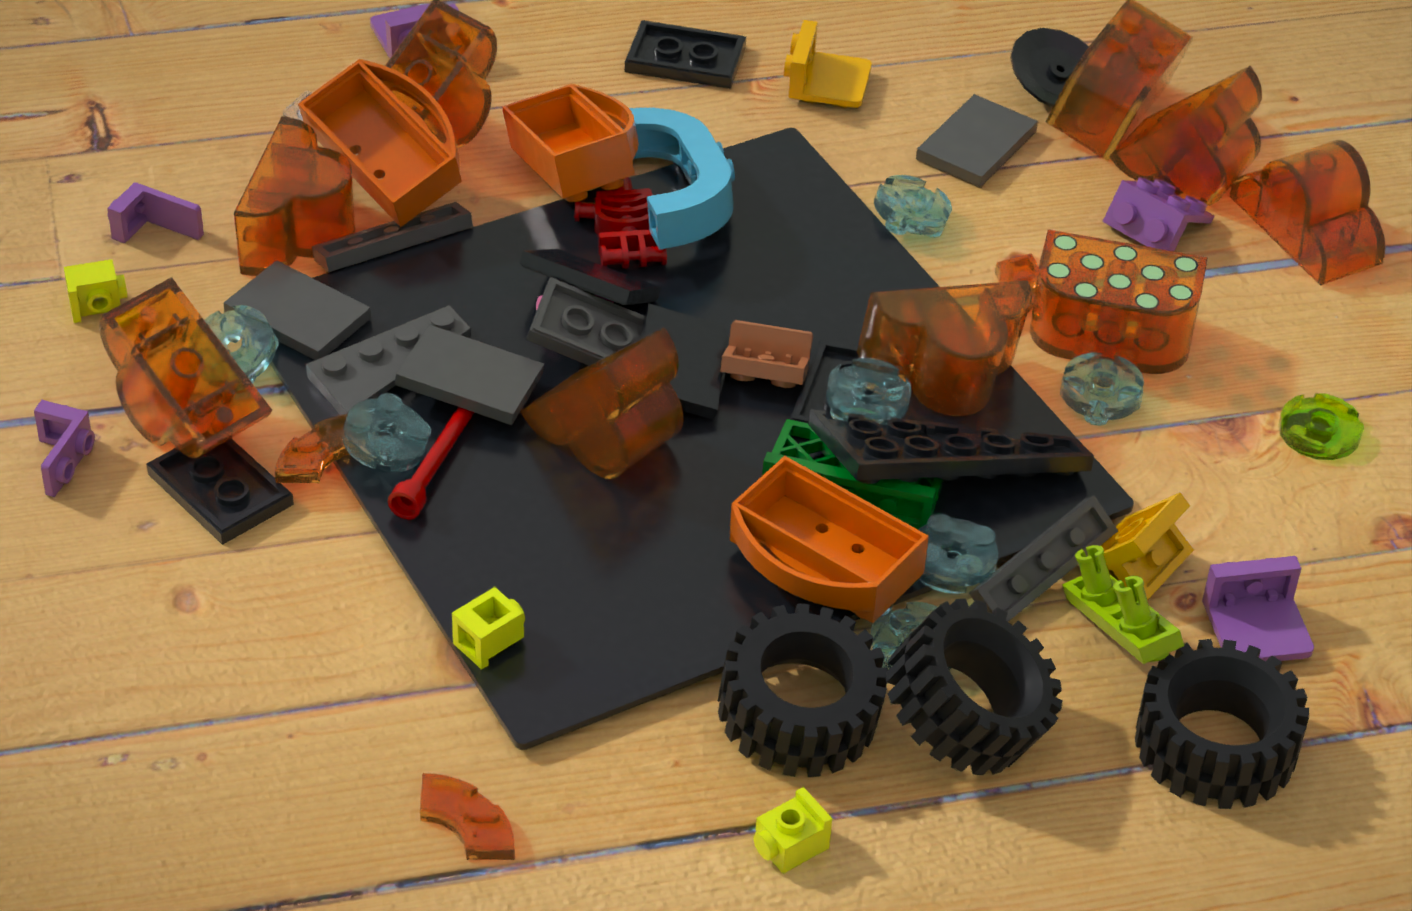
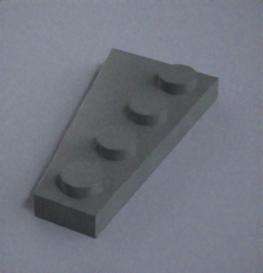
[306,305,471,424]

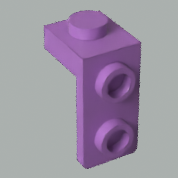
[107,182,204,243]
[34,400,95,497]

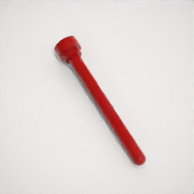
[387,407,475,520]

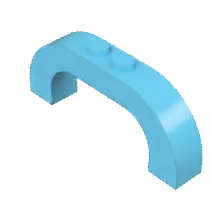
[621,108,735,250]

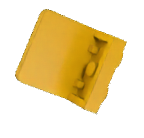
[784,20,872,108]

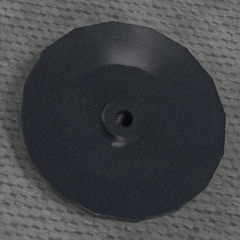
[1010,28,1109,113]

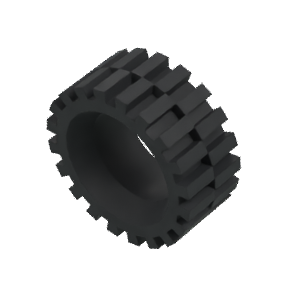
[886,599,1063,775]
[718,604,888,777]
[1135,639,1309,809]

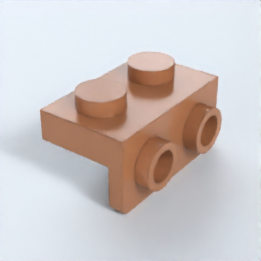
[720,320,813,388]

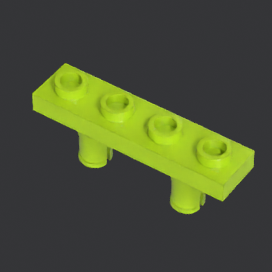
[1062,545,1184,664]

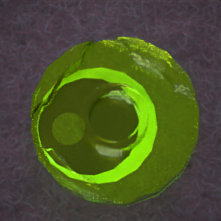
[1278,393,1364,460]

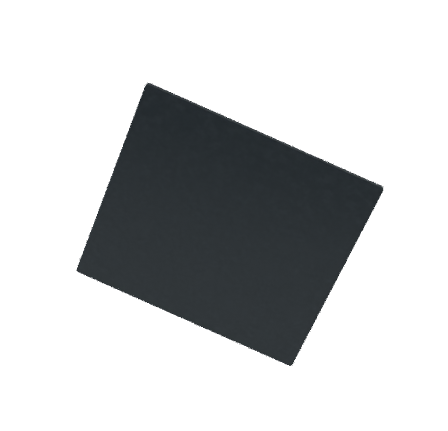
[245,128,1134,750]

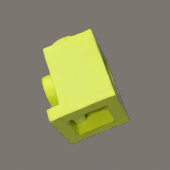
[64,259,128,323]
[452,587,525,670]
[753,787,832,874]

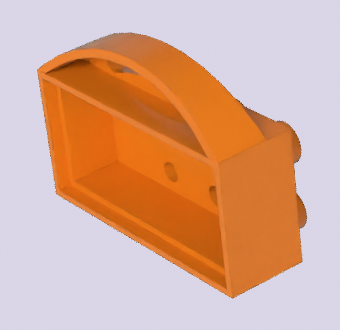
[298,59,462,227]
[502,84,639,202]
[729,456,929,623]

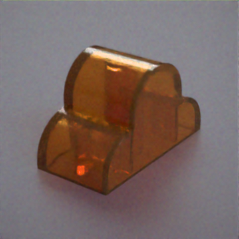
[385,0,497,148]
[1109,66,1262,206]
[234,116,356,276]
[1229,140,1385,286]
[99,277,272,458]
[857,280,1032,416]
[520,327,683,479]

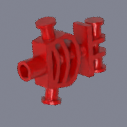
[575,177,667,269]

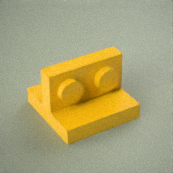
[1087,492,1194,600]

